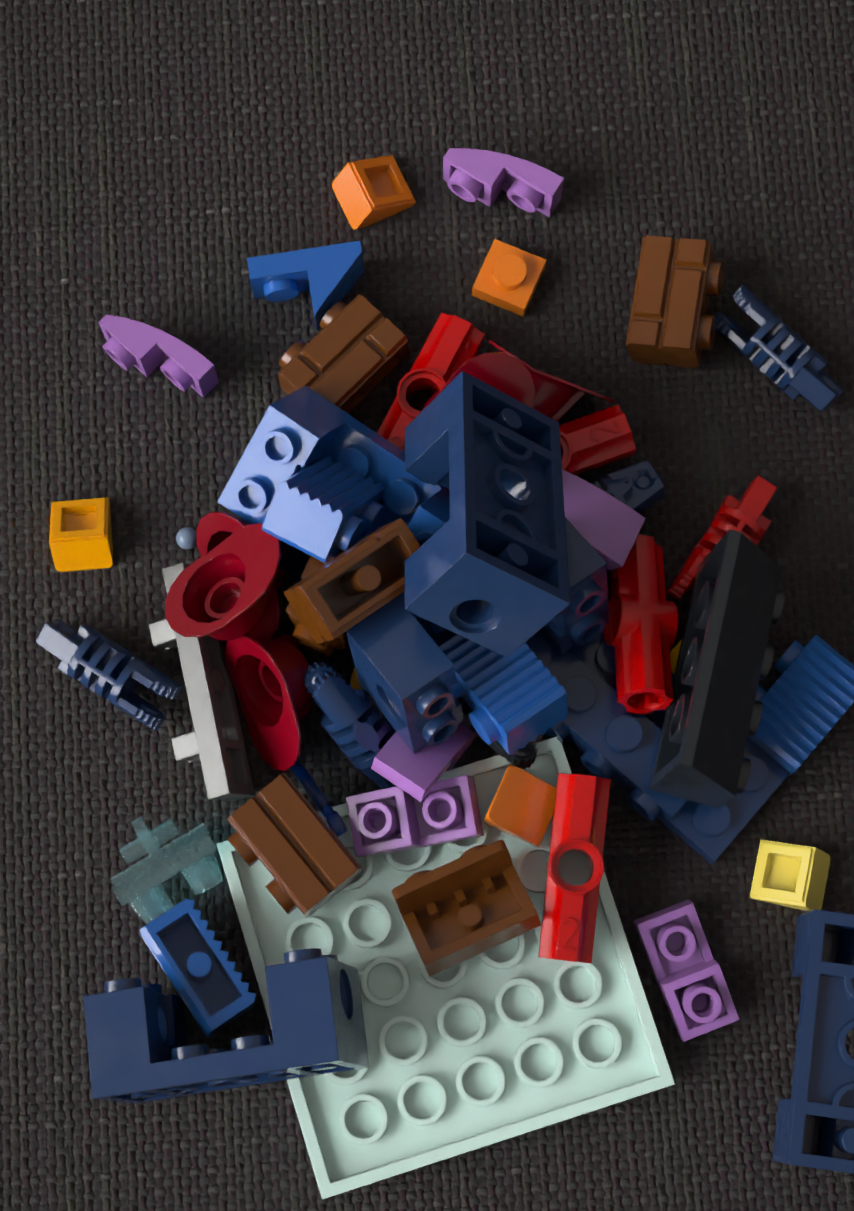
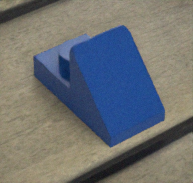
[247,241,364,331]

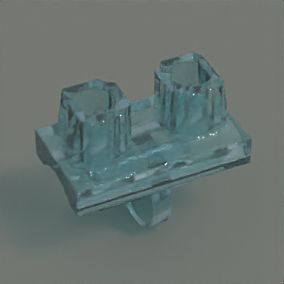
[110,816,223,924]

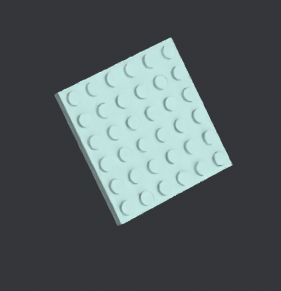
[217,736,675,1199]

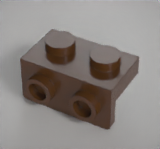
[392,840,541,977]

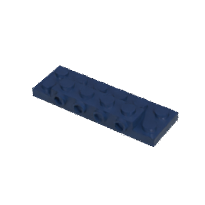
[526,630,790,864]

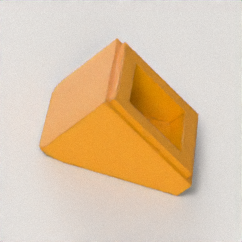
[49,497,113,572]

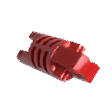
[666,476,777,600]

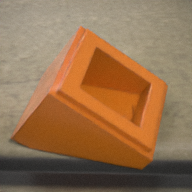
[332,155,416,230]
[484,763,556,848]

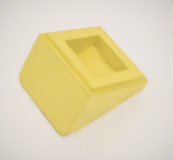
[749,839,830,911]

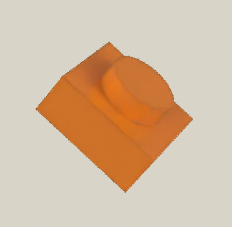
[472,239,546,317]

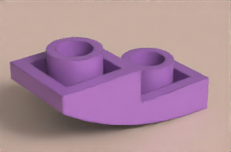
[443,148,564,217]
[99,314,219,398]
[562,470,646,571]
[371,722,477,802]
[346,775,484,857]
[633,900,740,1042]

